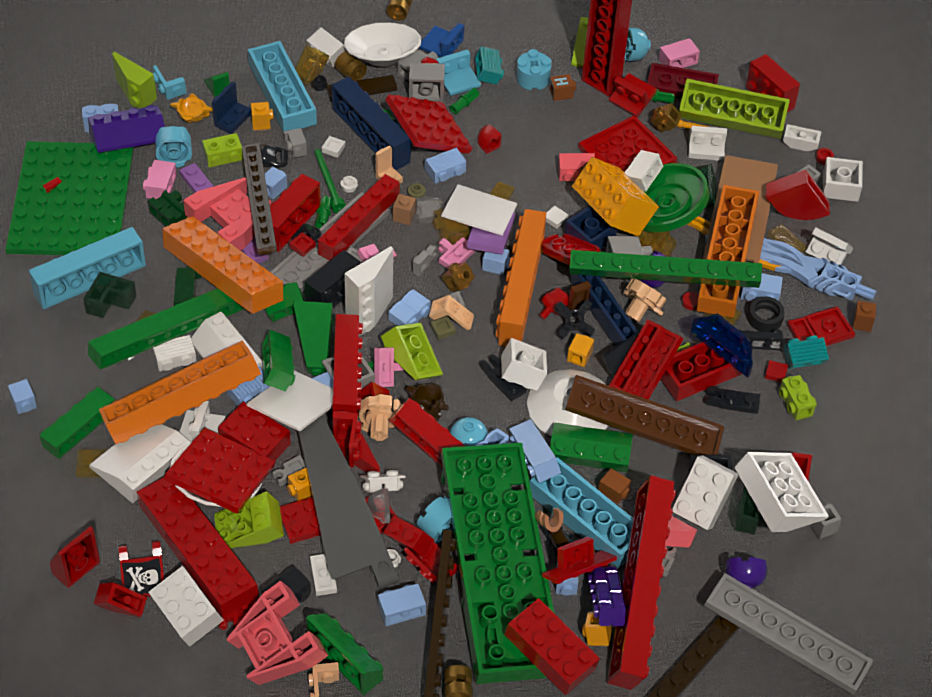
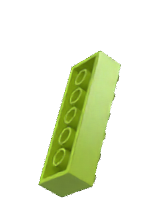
[679,79,790,139]

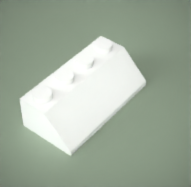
[191,312,263,370]

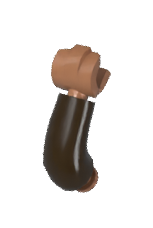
[535,508,572,552]

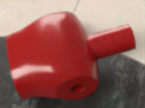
[539,287,570,320]

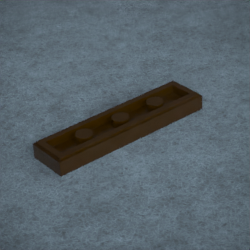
[326,75,397,102]

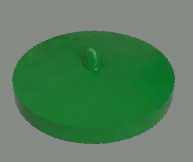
[643,163,710,232]

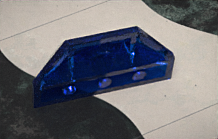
[691,313,753,378]

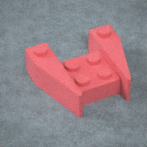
[183,177,271,251]
[227,581,329,685]

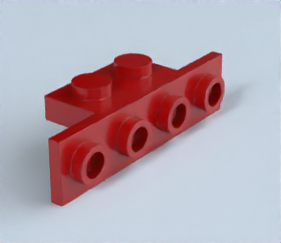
[542,537,617,584]

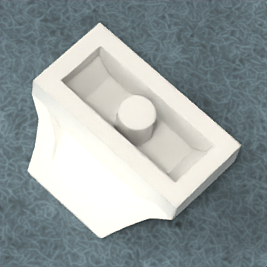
[783,124,821,151]

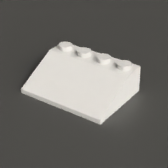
[345,246,393,336]
[89,424,191,503]
[735,452,829,532]

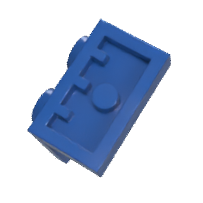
[419,23,464,57]

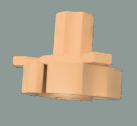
[623,279,667,323]
[359,394,402,441]

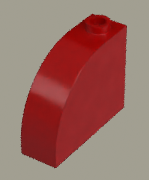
[765,169,830,220]

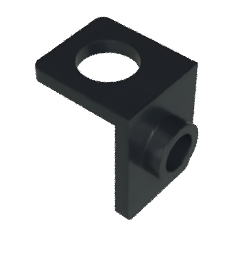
[291,223,322,243]

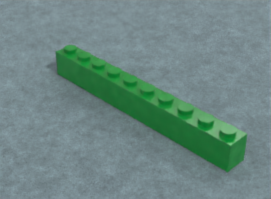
[570,250,762,288]
[87,288,245,370]

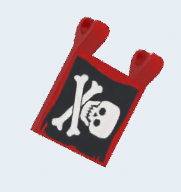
[118,541,164,597]

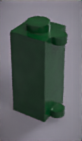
[174,267,202,306]

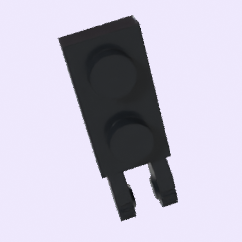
[479,354,527,401]
[705,386,760,414]

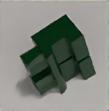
[147,190,187,227]

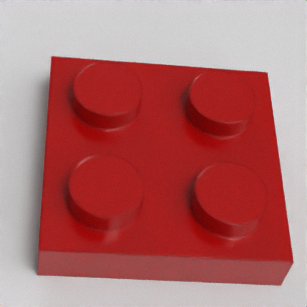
[280,497,321,544]

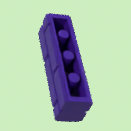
[588,567,626,626]

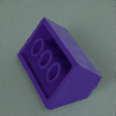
[88,105,165,153]

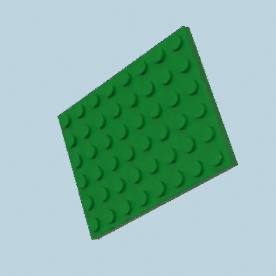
[5,141,134,255]

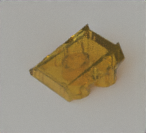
[635,230,676,257]

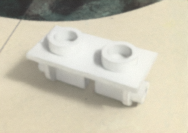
[360,470,405,493]

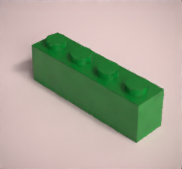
[261,329,296,392]
[39,387,115,459]

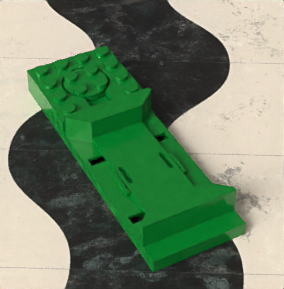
[441,443,554,684]

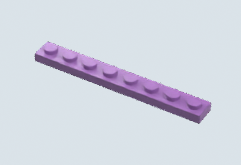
[179,163,269,264]

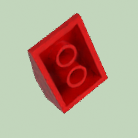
[49,526,100,589]

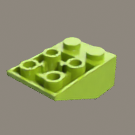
[214,491,284,548]

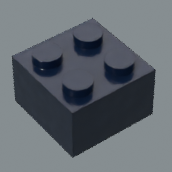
[565,206,617,250]

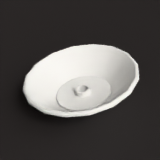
[344,23,421,67]
[527,369,609,437]

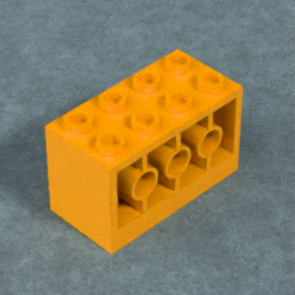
[572,157,659,236]

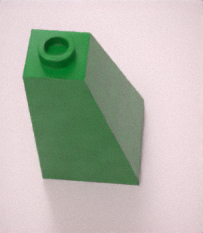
[293,301,334,376]

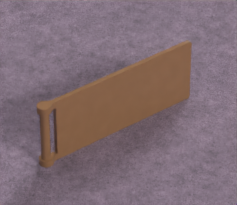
[703,155,778,263]

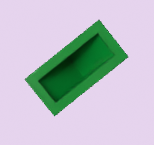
[203,72,230,98]

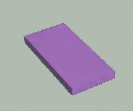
[467,213,515,254]

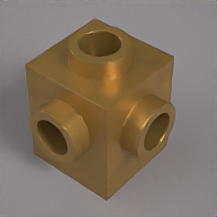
[651,103,682,133]
[441,262,475,292]

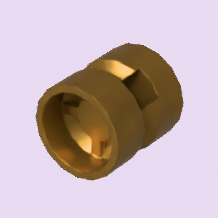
[386,0,413,21]
[335,51,367,81]
[444,665,473,697]

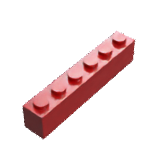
[318,174,400,261]
[332,314,363,417]

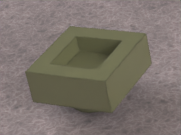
[430,316,456,340]

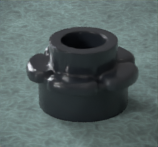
[311,75,328,91]

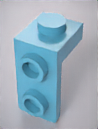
[153,65,186,100]

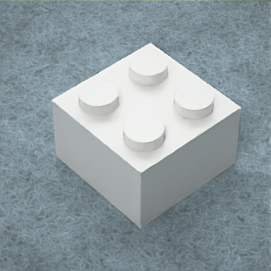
[823,157,863,202]
[501,338,547,391]

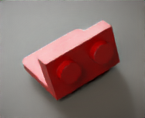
[333,411,362,468]
[404,542,460,584]

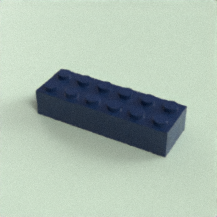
[332,76,411,170]

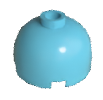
[624,28,651,61]
[450,417,488,446]

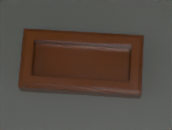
[567,281,591,310]

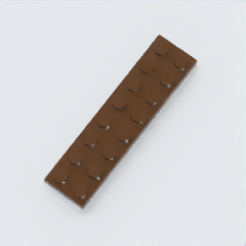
[565,375,725,455]

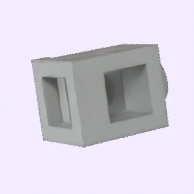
[284,128,307,158]

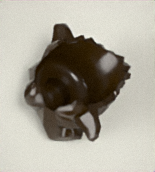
[406,383,449,421]

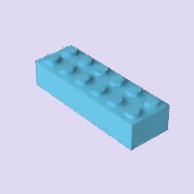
[248,41,317,133]
[29,227,146,310]
[530,457,633,568]

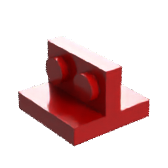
[609,73,657,118]

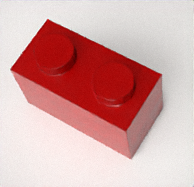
[383,516,435,558]

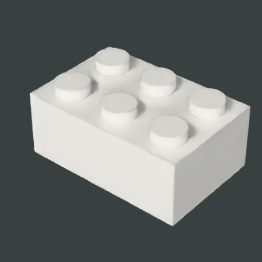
[673,456,739,530]
[149,566,224,647]

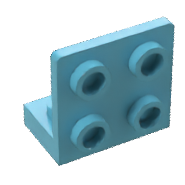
[436,49,481,96]

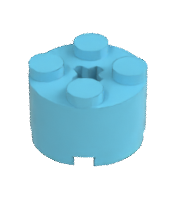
[516,49,552,90]
[155,126,192,168]
[417,496,454,545]

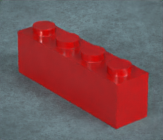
[389,398,464,468]

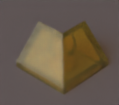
[295,45,329,83]

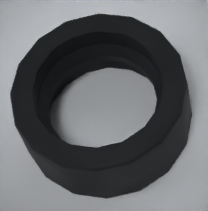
[747,296,785,332]

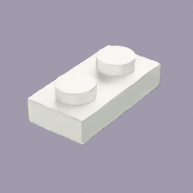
[310,554,337,596]

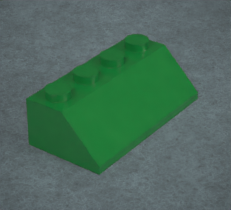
[550,422,633,473]
[306,613,383,696]

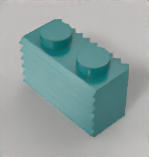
[475,46,504,85]
[783,336,829,369]

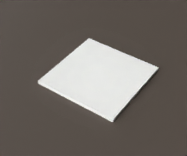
[441,184,517,236]
[247,371,333,431]

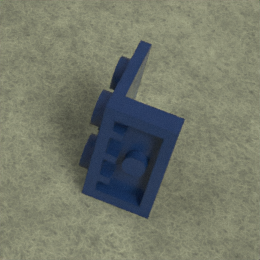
[212,81,252,134]

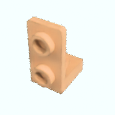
[376,146,403,183]
[429,295,474,330]
[308,662,339,697]

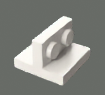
[689,126,727,161]
[806,227,853,266]
[179,401,226,443]

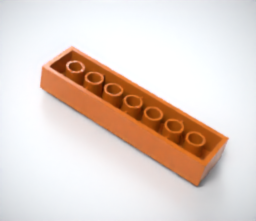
[697,185,760,318]
[496,209,547,347]
[162,216,283,314]
[99,340,261,444]

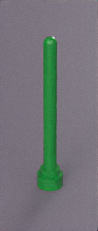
[314,149,346,214]

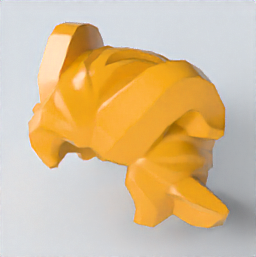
[170,93,213,123]

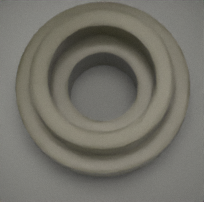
[408,183,426,200]

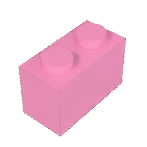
[659,38,700,68]
[143,160,177,199]

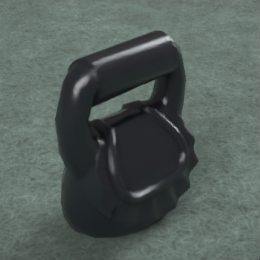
[260,145,288,167]

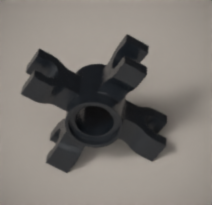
[554,300,595,341]

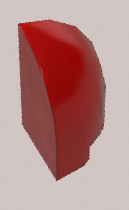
[477,125,502,154]

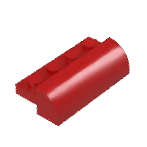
[609,319,684,400]

